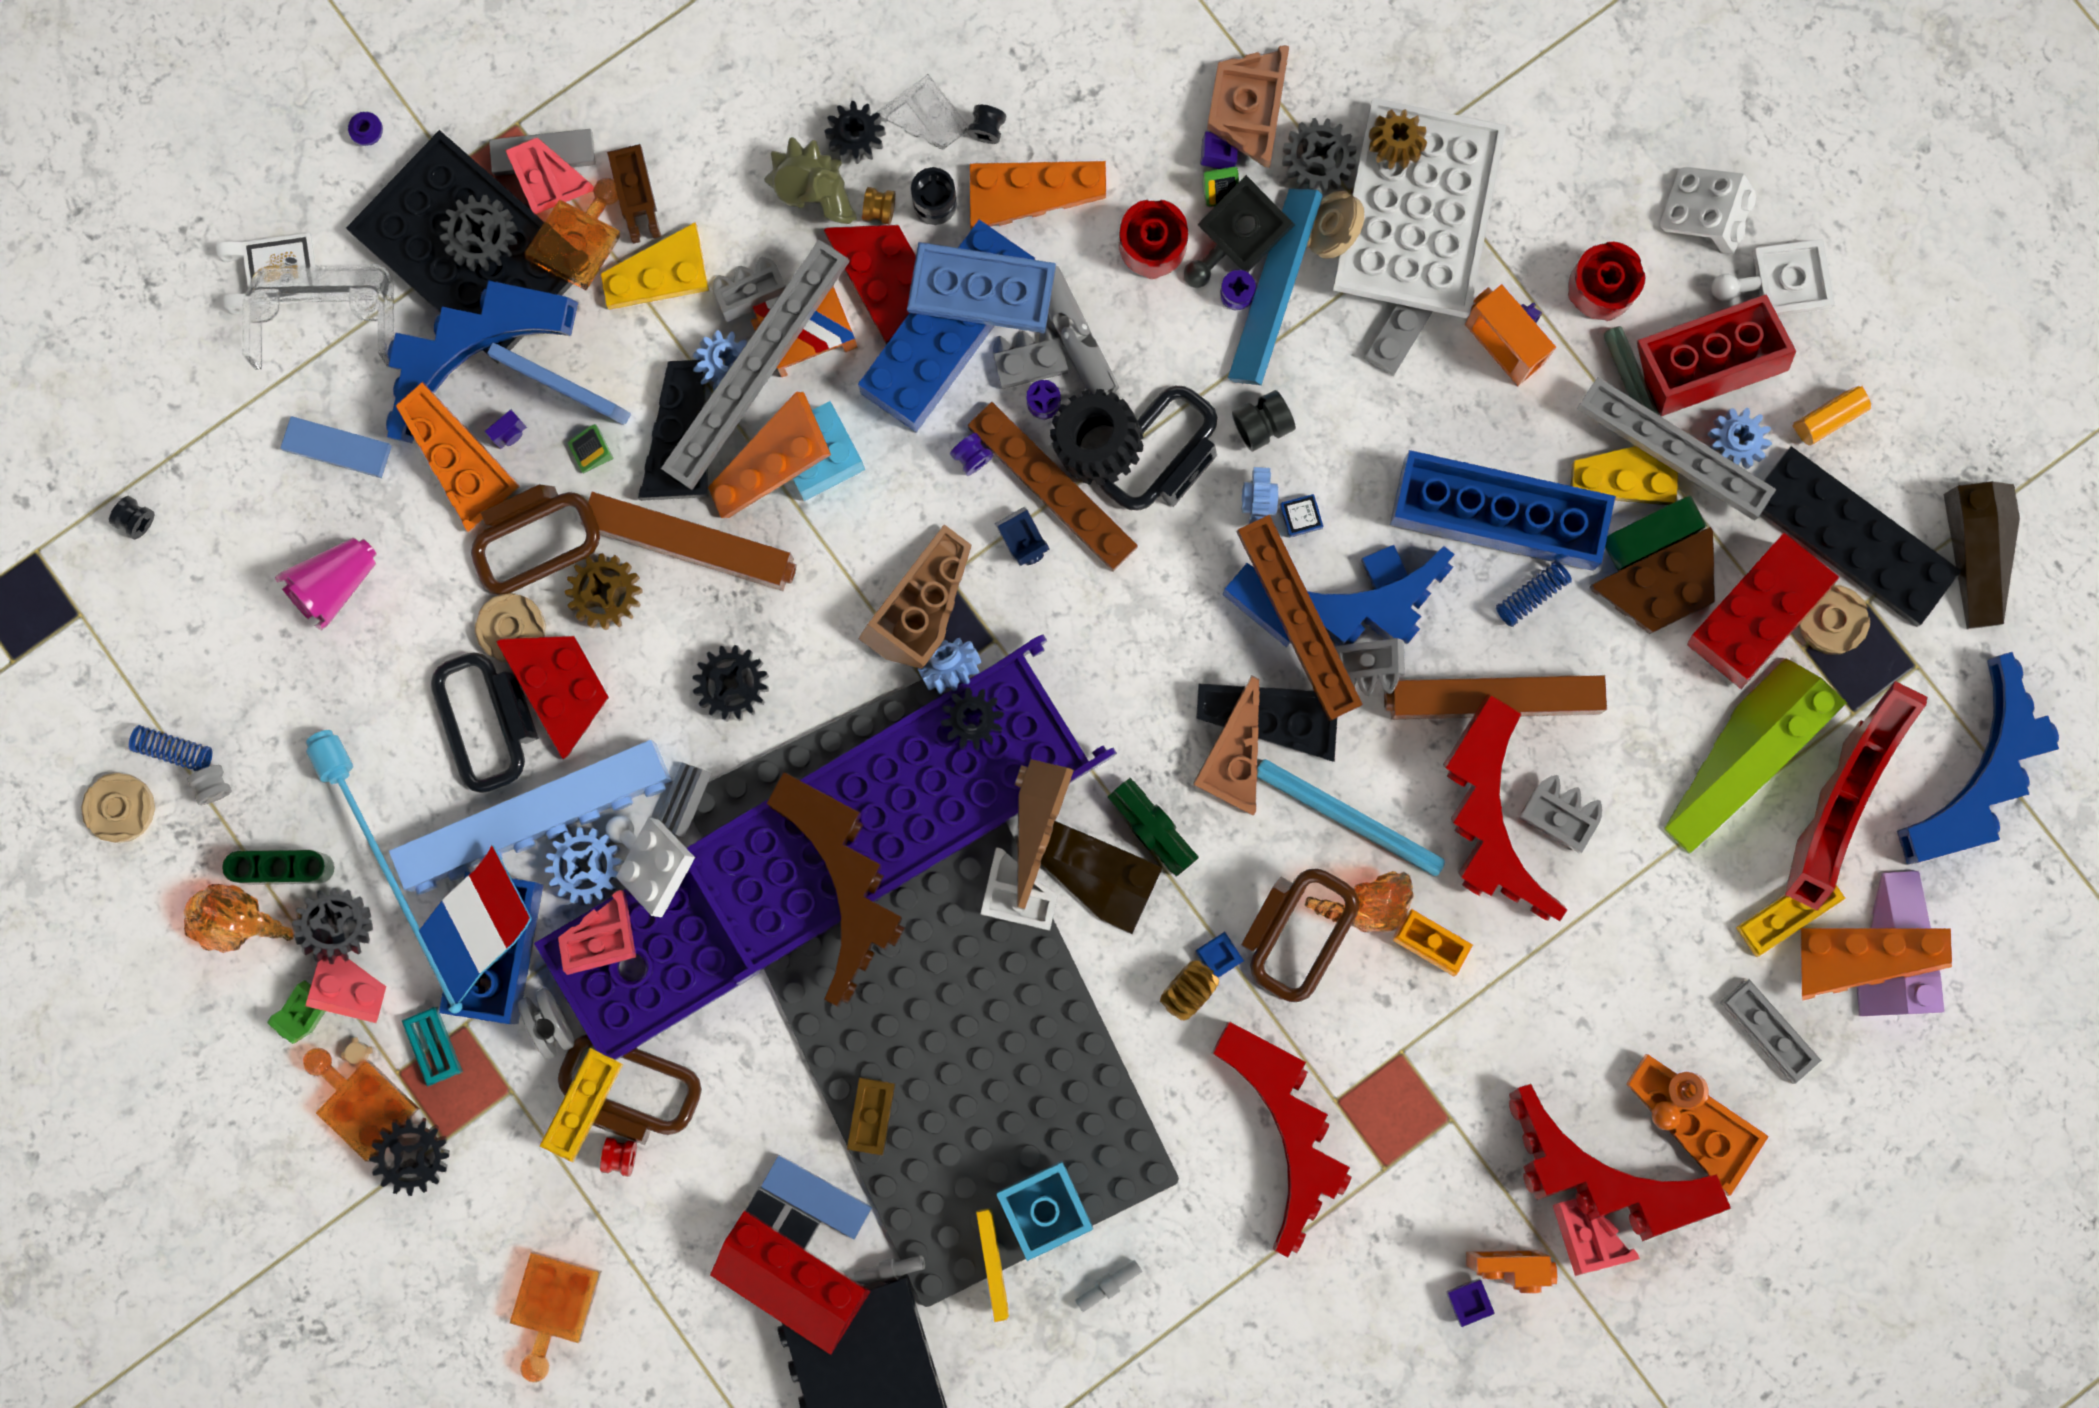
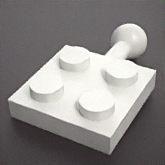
[1711,239,1835,316]
[606,816,695,917]

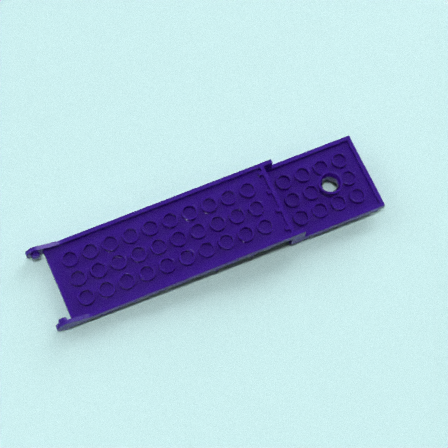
[534,634,1117,1060]

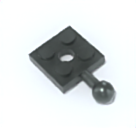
[1184,175,1295,288]

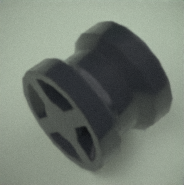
[967,104,1007,144]
[109,496,155,540]

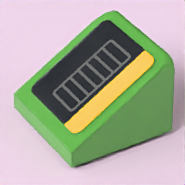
[1202,167,1239,207]
[568,424,614,474]

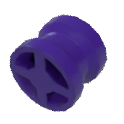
[1220,270,1256,311]
[1026,380,1061,420]
[950,433,994,476]

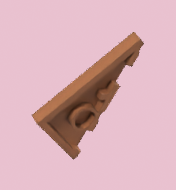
[1193,675,1260,816]

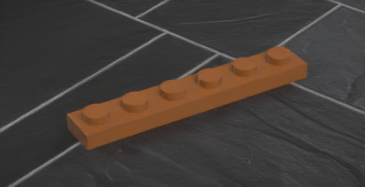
[967,402,1138,572]
[1236,515,1363,721]

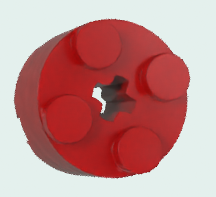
[1119,200,1188,279]
[1568,241,1646,321]

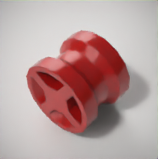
[600,1137,637,1177]

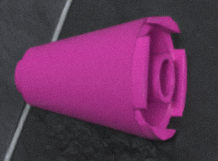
[275,538,377,631]

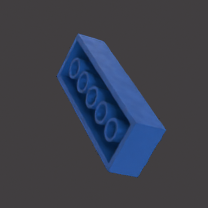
[858,219,1035,433]
[1390,450,1616,571]

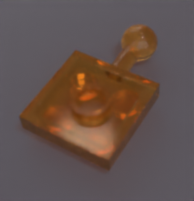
[525,178,620,290]
[303,1048,420,1162]
[510,1251,602,1383]

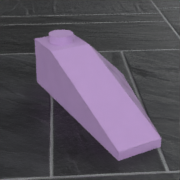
[1857,871,1944,1016]

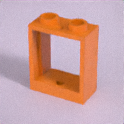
[1464,284,1556,386]

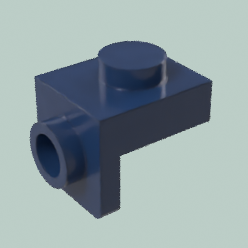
[994,507,1050,566]

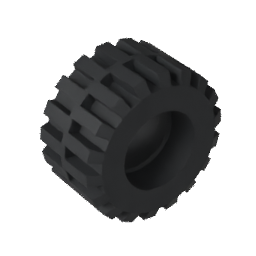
[1050,389,1144,485]

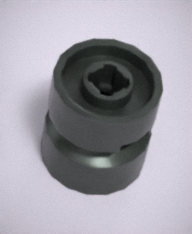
[1232,390,1296,452]

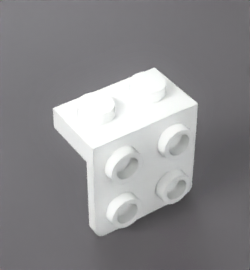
[1660,167,1756,254]

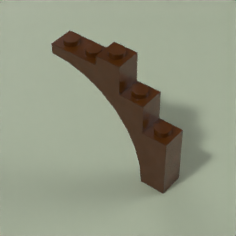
[767,772,905,1007]

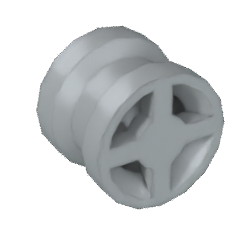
[187,765,232,805]

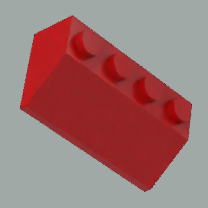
[1637,294,1796,416]
[710,1211,871,1355]

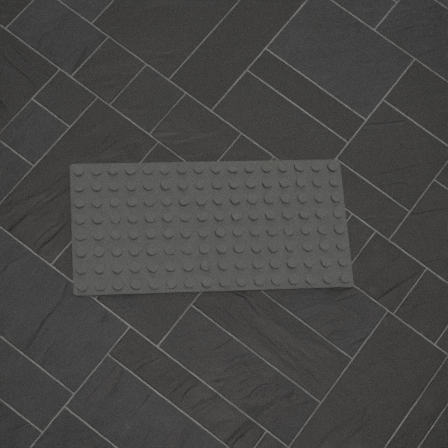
[693,679,1179,1307]

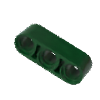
[1605,495,1707,571]
[222,850,335,885]

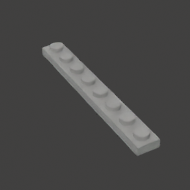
[661,240,850,490]

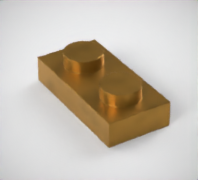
[847,1078,896,1155]

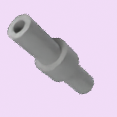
[854,1255,925,1286]
[1075,1260,1142,1312]

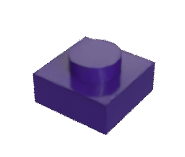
[1200,131,1238,169]
[485,409,527,449]
[1446,1278,1495,1327]

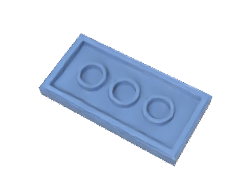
[907,242,1056,333]
[488,343,631,425]

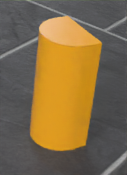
[1792,386,1871,446]
[1392,909,1473,977]

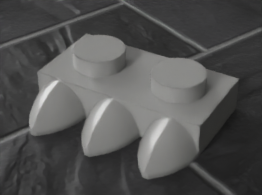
[713,257,786,322]
[993,325,1068,389]
[1334,638,1405,696]
[1519,775,1602,854]

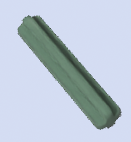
[1604,326,1659,415]

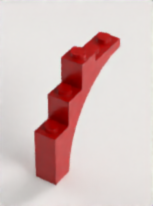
[1785,681,1928,911]
[1443,693,1568,921]
[1212,1021,1352,1258]
[1509,1083,1731,1242]

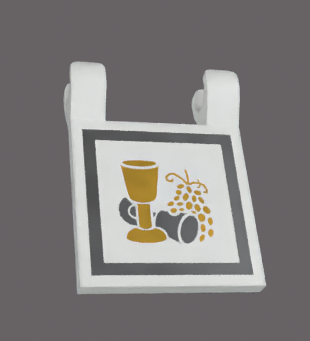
[216,232,321,314]

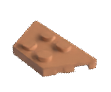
[1207,45,1289,168]

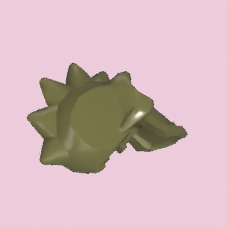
[764,137,857,224]

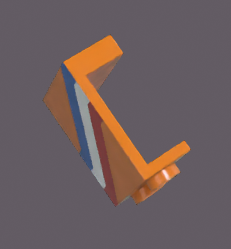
[751,286,858,378]

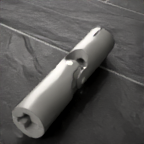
[1048,266,1119,395]

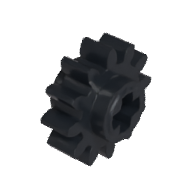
[824,101,886,164]
[941,687,1004,752]

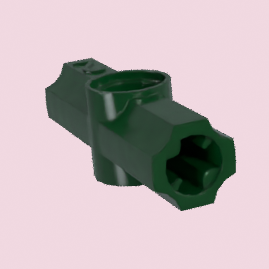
[1107,778,1199,877]

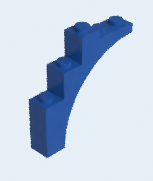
[386,281,578,444]
[1223,546,1455,648]
[1897,652,2059,865]

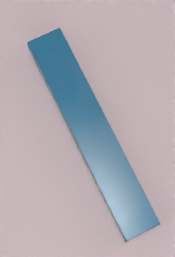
[1228,188,1323,386]

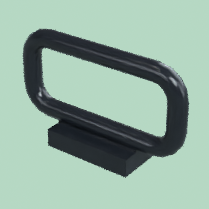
[1099,385,1218,511]
[431,652,539,793]

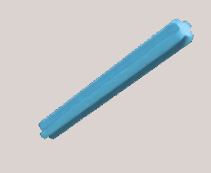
[1257,759,1445,876]

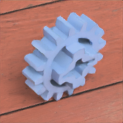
[545,827,624,904]

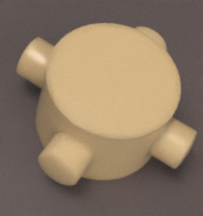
[341,1037,373,1069]

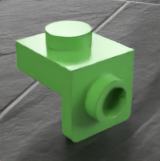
[267,980,326,1044]

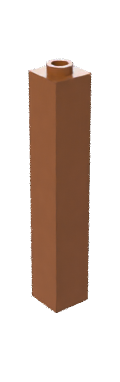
[581,492,797,591]
[1384,675,1607,720]

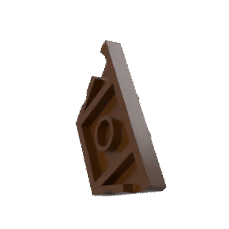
[1590,527,1715,634]

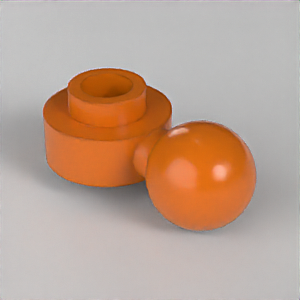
[1652,1072,1709,1130]

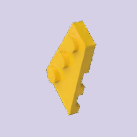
[601,222,709,310]
[1571,446,1678,505]

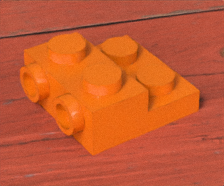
[1466,1250,1558,1293]

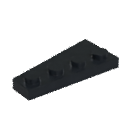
[638,360,709,501]
[1196,683,1338,762]

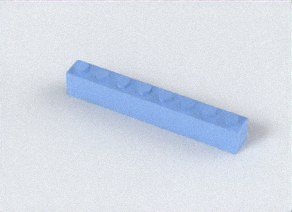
[389,740,672,895]

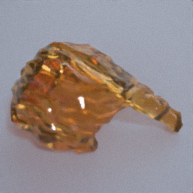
[1304,871,1414,933]
[184,884,294,953]

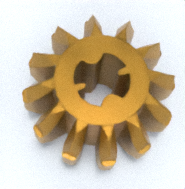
[1368,109,1427,169]
[1160,960,1219,1021]

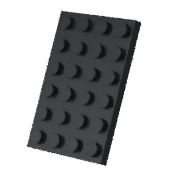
[346,130,591,364]

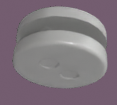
[518,988,574,1059]

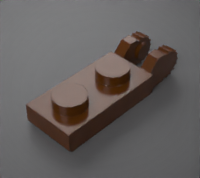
[607,144,661,244]

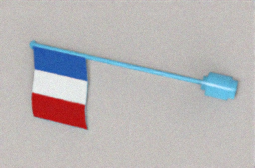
[306,730,532,1014]

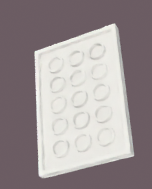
[1333,98,1506,319]

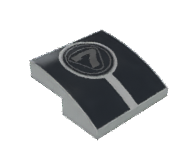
[745,1186,822,1249]

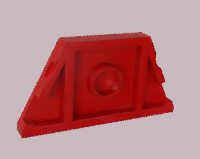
[824,225,916,345]
[496,636,609,760]

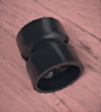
[910,167,957,225]

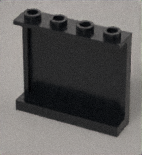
[777,1276,948,1408]

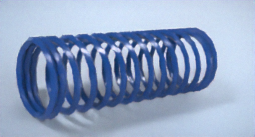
[1496,561,1572,627]
[128,725,213,771]

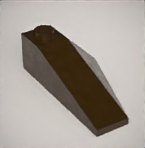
[1943,481,2020,629]
[1041,821,1162,934]

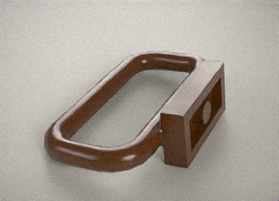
[471,484,600,595]
[1241,868,1359,1002]
[558,1034,702,1145]

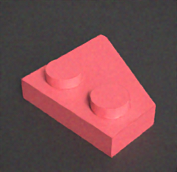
[505,137,595,214]
[558,890,636,975]
[305,956,386,1023]
[1553,1199,1640,1276]

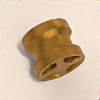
[862,187,896,225]

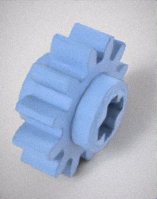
[693,330,747,391]
[1707,407,1772,470]
[1242,467,1278,524]
[918,638,982,693]

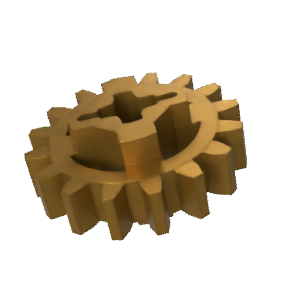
[565,553,643,630]

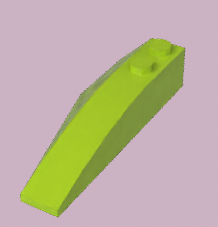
[1664,658,1847,854]

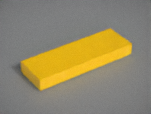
[1736,885,1846,957]
[539,1048,624,1162]
[976,1208,1009,1322]

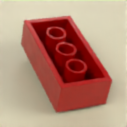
[1687,533,1840,690]

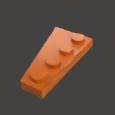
[970,161,1106,229]
[396,382,520,532]
[708,392,831,518]
[1801,928,1952,1001]
[1626,1054,1769,1196]

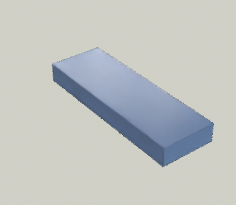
[280,416,392,478]
[761,1155,872,1239]

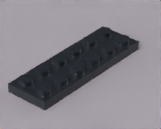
[1761,446,1962,627]

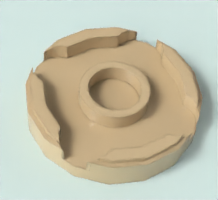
[1307,191,1364,259]
[1798,585,1870,655]
[475,593,546,662]
[81,773,155,843]

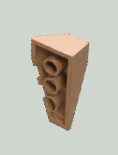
[858,524,972,669]
[1014,759,1074,910]

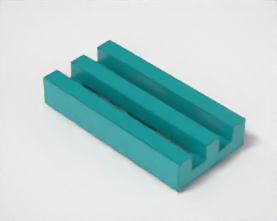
[402,1007,463,1087]

